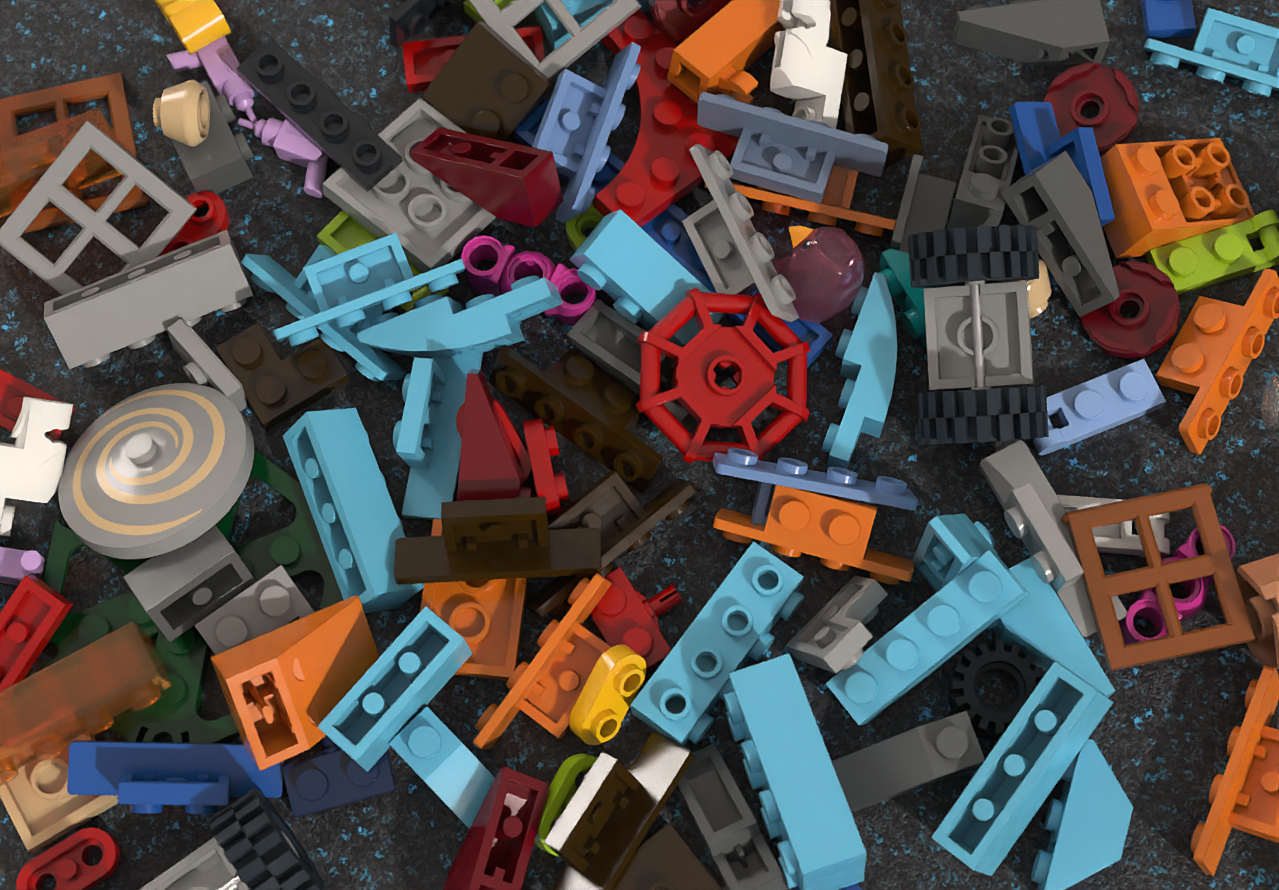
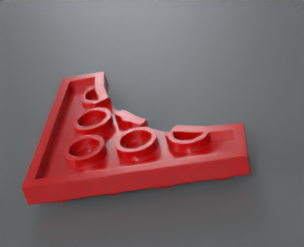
[593,9,740,227]

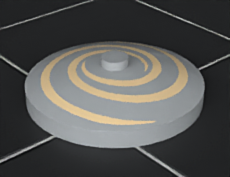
[58,383,254,559]

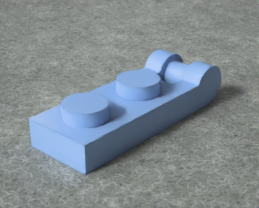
[1033,359,1166,455]

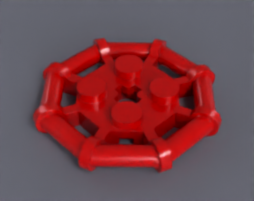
[636,288,811,464]

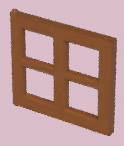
[0,72,150,234]
[1062,483,1255,672]

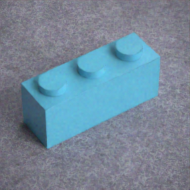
[569,209,724,347]
[317,606,473,772]

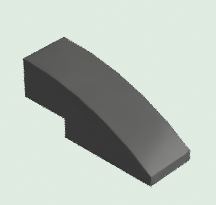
[566,299,698,434]
[676,743,788,890]

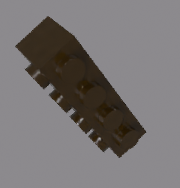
[830,0,923,168]

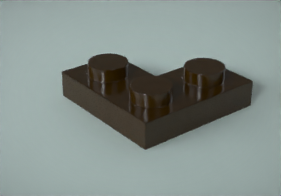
[215,322,351,430]

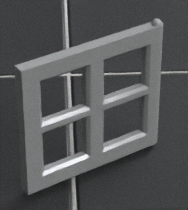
[470,0,642,80]
[0,121,198,295]

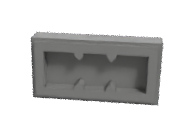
[167,319,247,412]

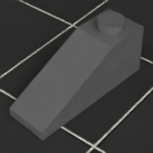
[1001,151,1120,317]
[831,711,985,812]

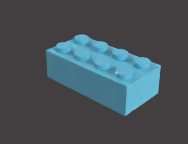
[723,653,866,890]

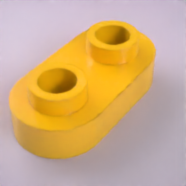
[569,645,647,745]

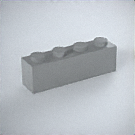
[44,230,253,369]

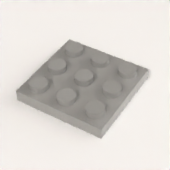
[322,98,496,273]

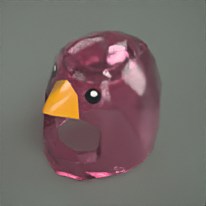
[772,225,866,323]

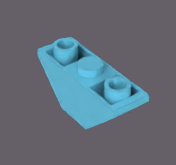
[1031,738,1133,890]

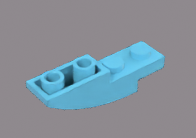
[821,272,897,470]
[357,276,563,357]

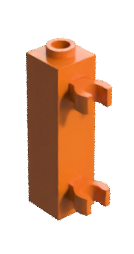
[667,0,786,104]

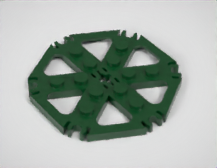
[42,449,343,743]

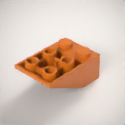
[1100,138,1255,259]
[210,595,379,771]

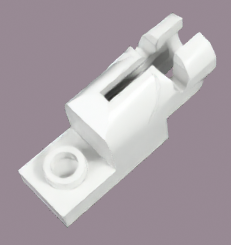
[770,0,848,129]
[0,397,73,536]

